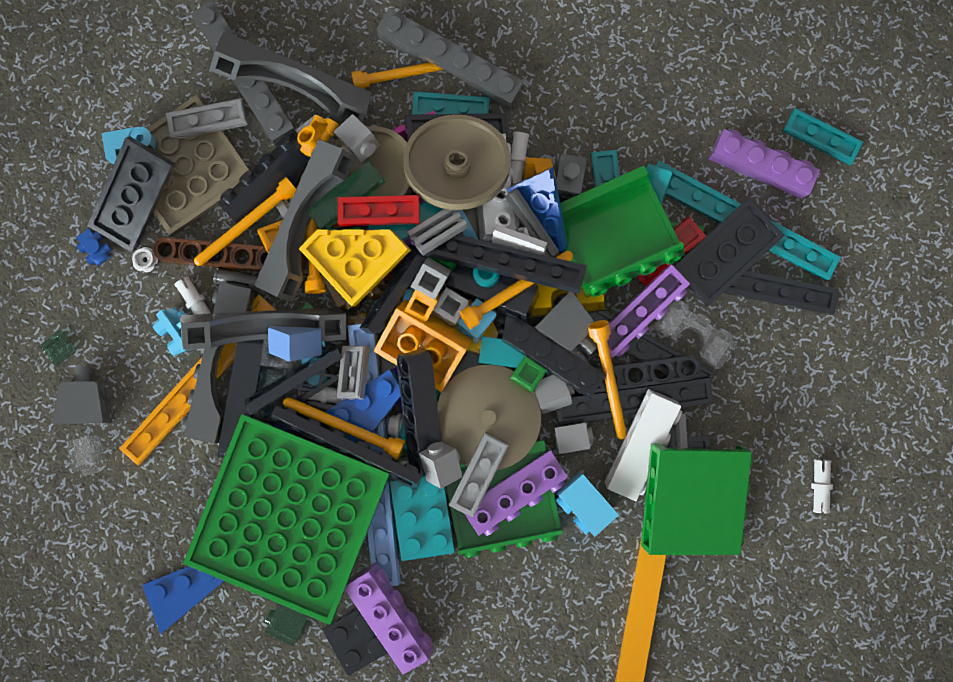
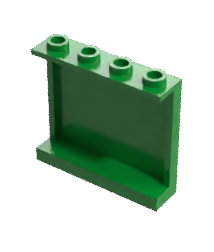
[560,166,685,298]
[446,440,563,558]
[641,443,753,555]

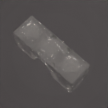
[651,300,737,370]

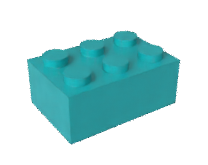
[390,476,455,561]

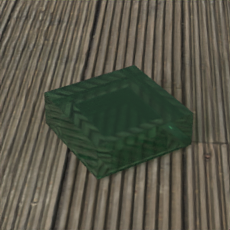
[39,330,77,366]

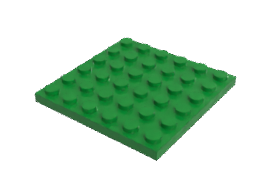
[183,414,390,625]

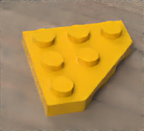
[299,230,411,307]

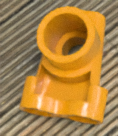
[297,115,339,157]

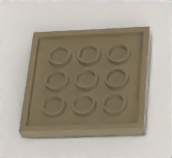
[147,95,249,237]

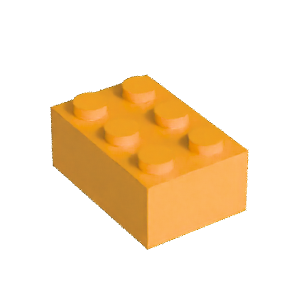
[374,299,473,392]

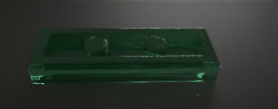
[307,161,386,230]

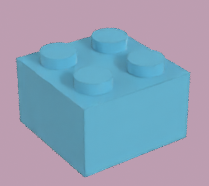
[555,472,619,537]

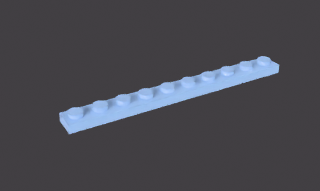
[348,324,401,586]

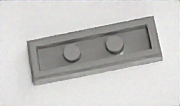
[166,98,248,140]
[449,432,509,517]

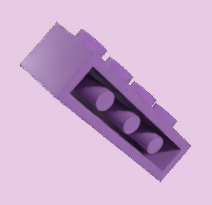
[709,129,820,199]
[607,265,690,358]
[464,450,568,536]
[345,562,434,674]

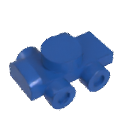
[76,228,113,266]

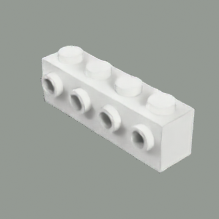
[476,134,519,242]
[605,389,682,501]

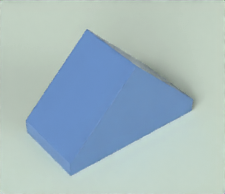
[268,326,322,361]

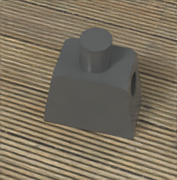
[556,154,586,203]
[535,292,598,356]
[53,366,111,424]

